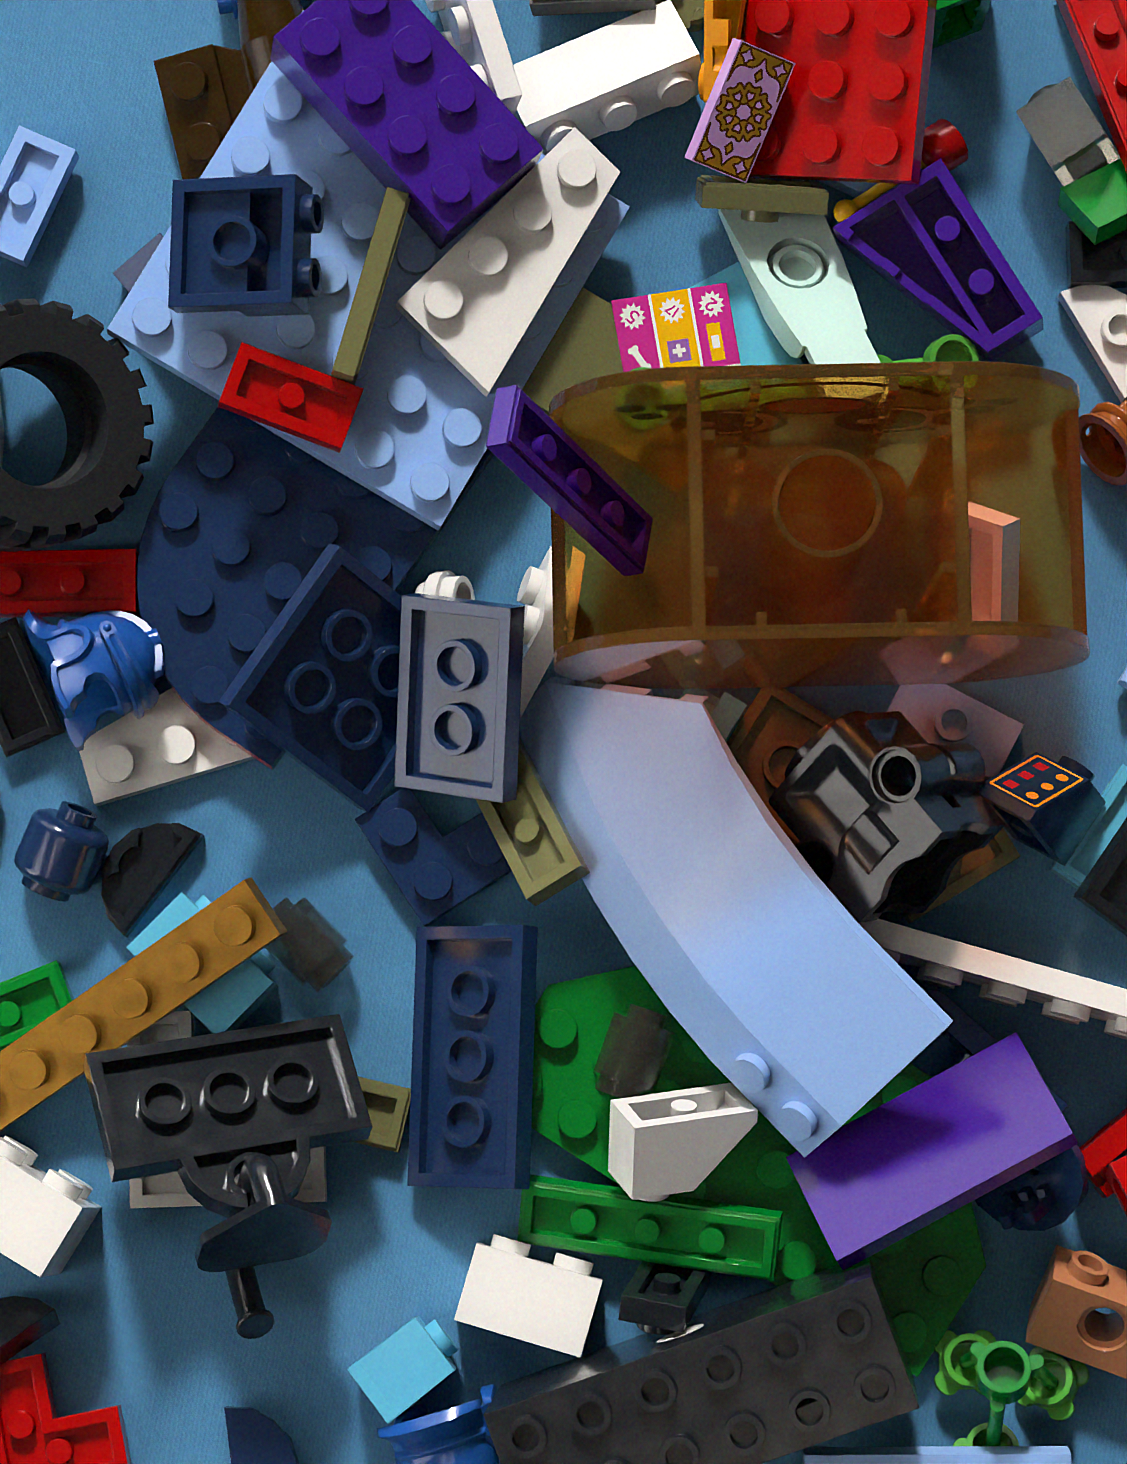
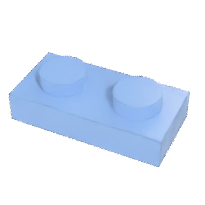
[0,126,79,267]

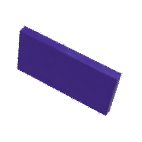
[786,1032,1079,1271]

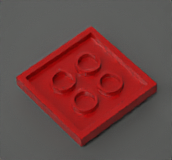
[744,0,937,185]

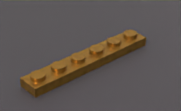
[0,877,288,1132]

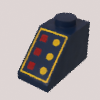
[978,752,1106,866]

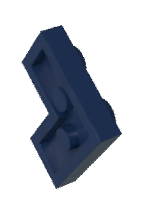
[355,787,512,927]

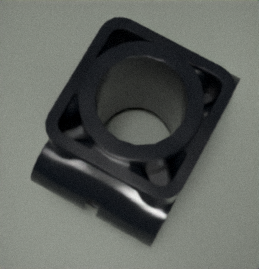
[768,711,1006,923]

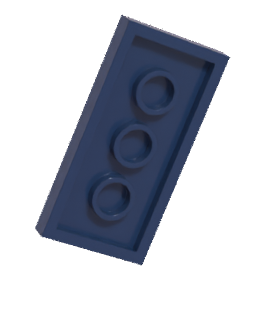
[407,925,538,1190]

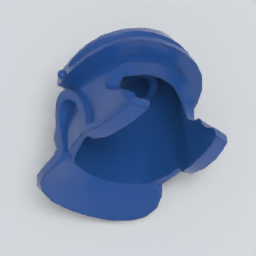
[22,609,165,752]
[377,1384,501,1464]

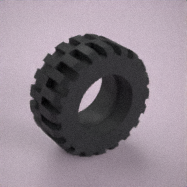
[0,298,154,552]

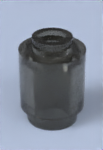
[265,897,355,993]
[594,1004,675,1098]

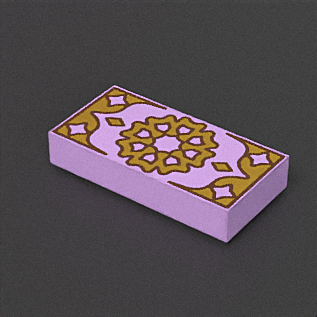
[684,38,796,183]

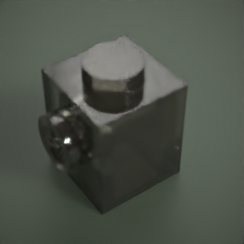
[1016,76,1120,186]

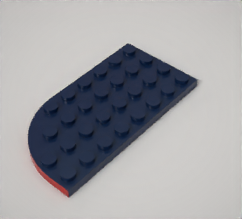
[137,407,494,770]

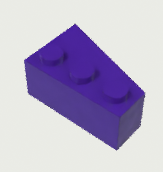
[833,158,1043,363]

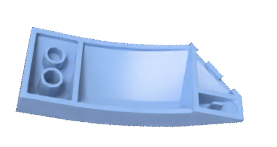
[519,677,953,1158]

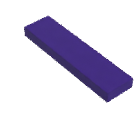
[486,385,653,576]

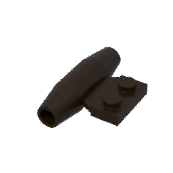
[154,0,304,179]

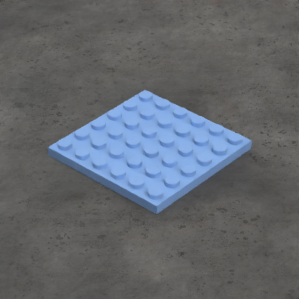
[107,10,630,531]

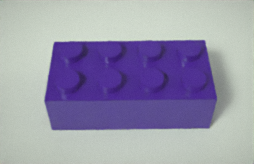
[270,0,544,250]

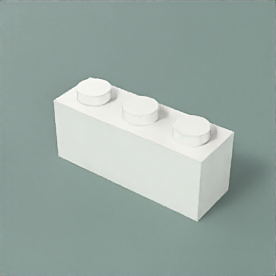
[513,0,701,156]

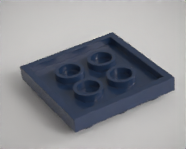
[218,543,402,813]

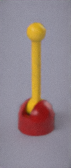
[833,118,968,223]

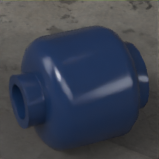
[14,801,109,902]

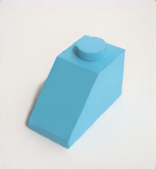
[347,1315,458,1424]

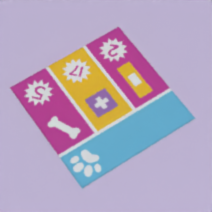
[611,283,742,415]

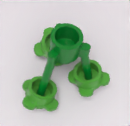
[933,1329,1090,1446]

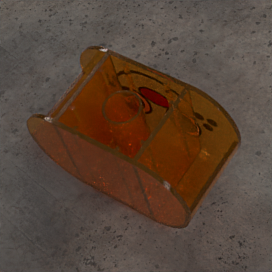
[549,361,1090,689]

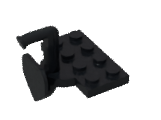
[83,1014,373,1339]

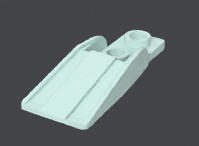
[718,180,887,391]

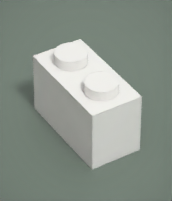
[454,1234,603,1357]

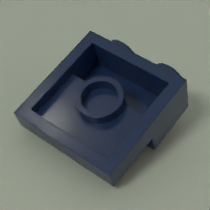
[168,174,324,317]

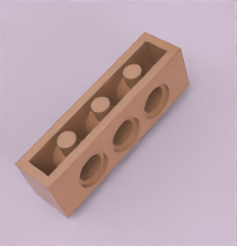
[1025,1245,1127,1379]

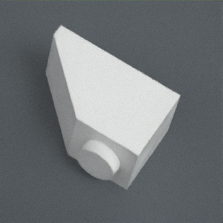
[608,1083,758,1202]

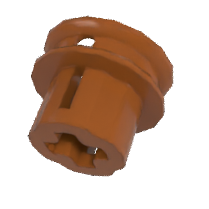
[1073,400,1127,486]

